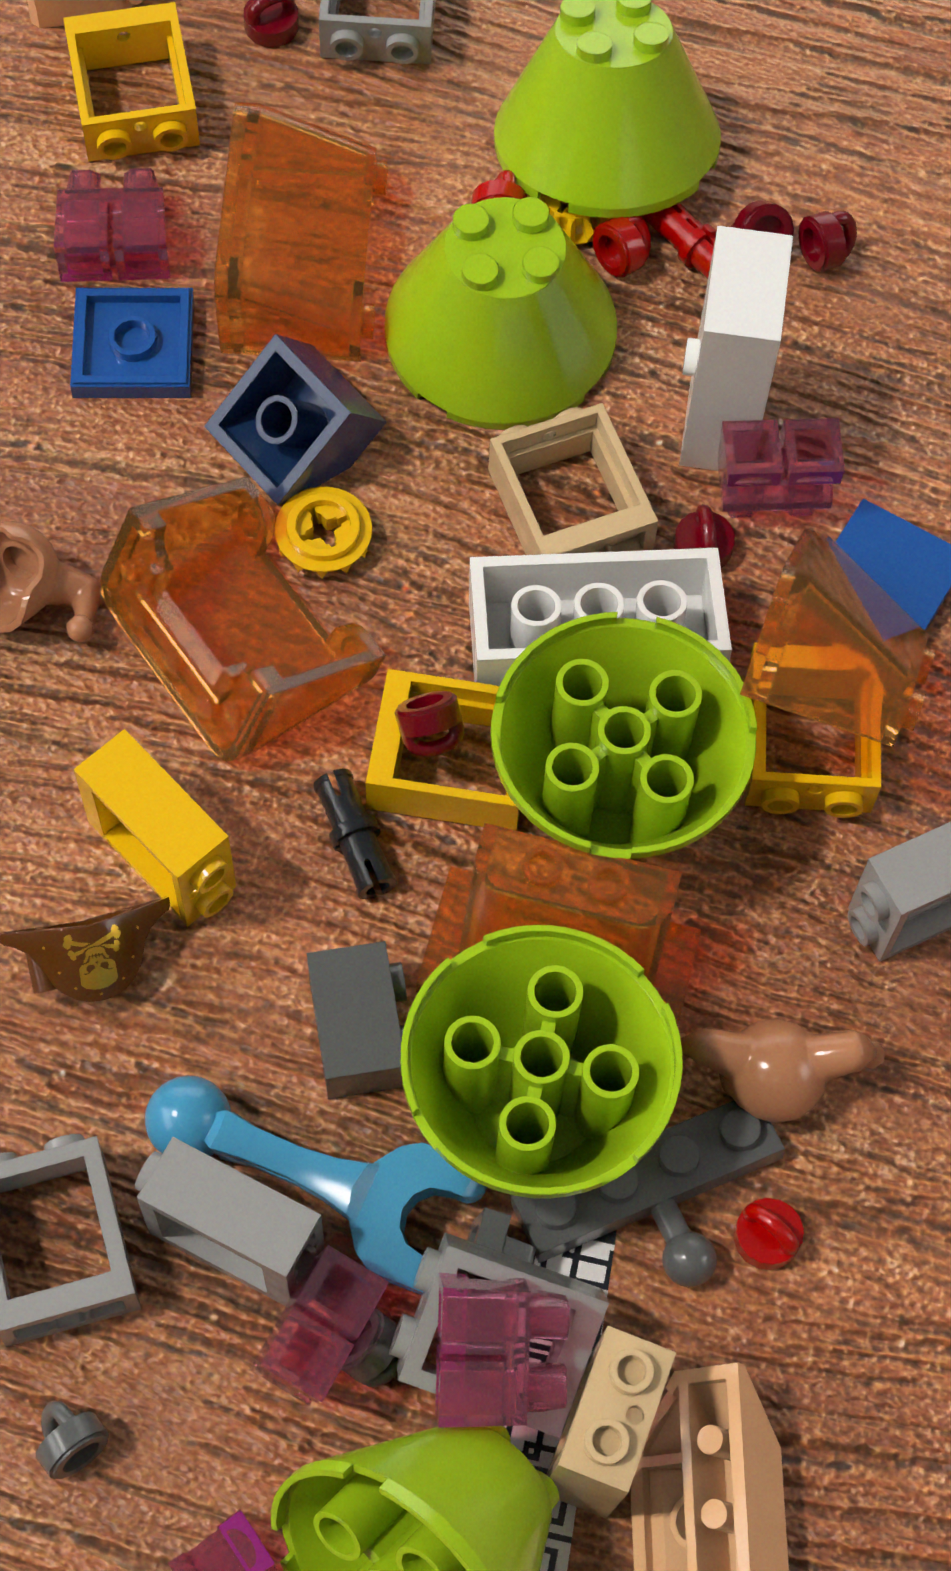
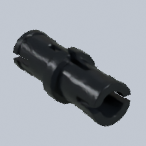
[313,768,397,899]

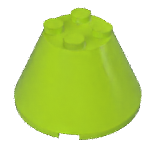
[494,0,721,218]
[384,197,617,430]
[490,612,757,859]
[400,925,683,1198]
[271,1415,560,1571]

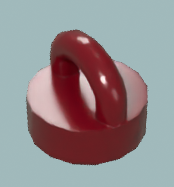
[243,0,299,47]
[731,200,794,236]
[798,210,857,272]
[673,504,735,568]
[394,691,464,757]

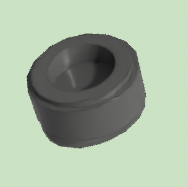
[334,1309,398,1387]
[36,1401,109,1479]

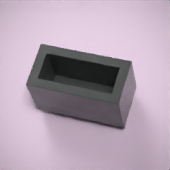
[306,941,407,1099]

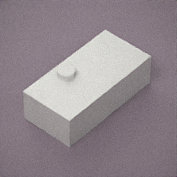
[679,226,793,474]
[469,548,732,686]

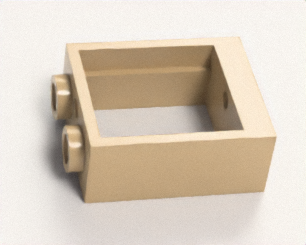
[488,403,658,555]
[546,1326,676,1519]

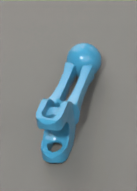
[145,1075,487,1296]

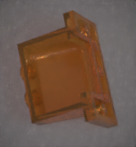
[416,823,701,1026]

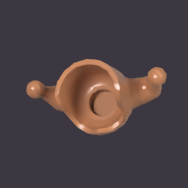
[0,521,101,642]
[680,1018,885,1123]

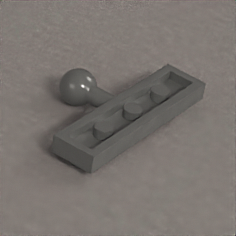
[511,1100,785,1287]

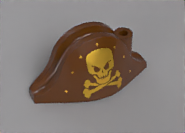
[0,896,170,1002]

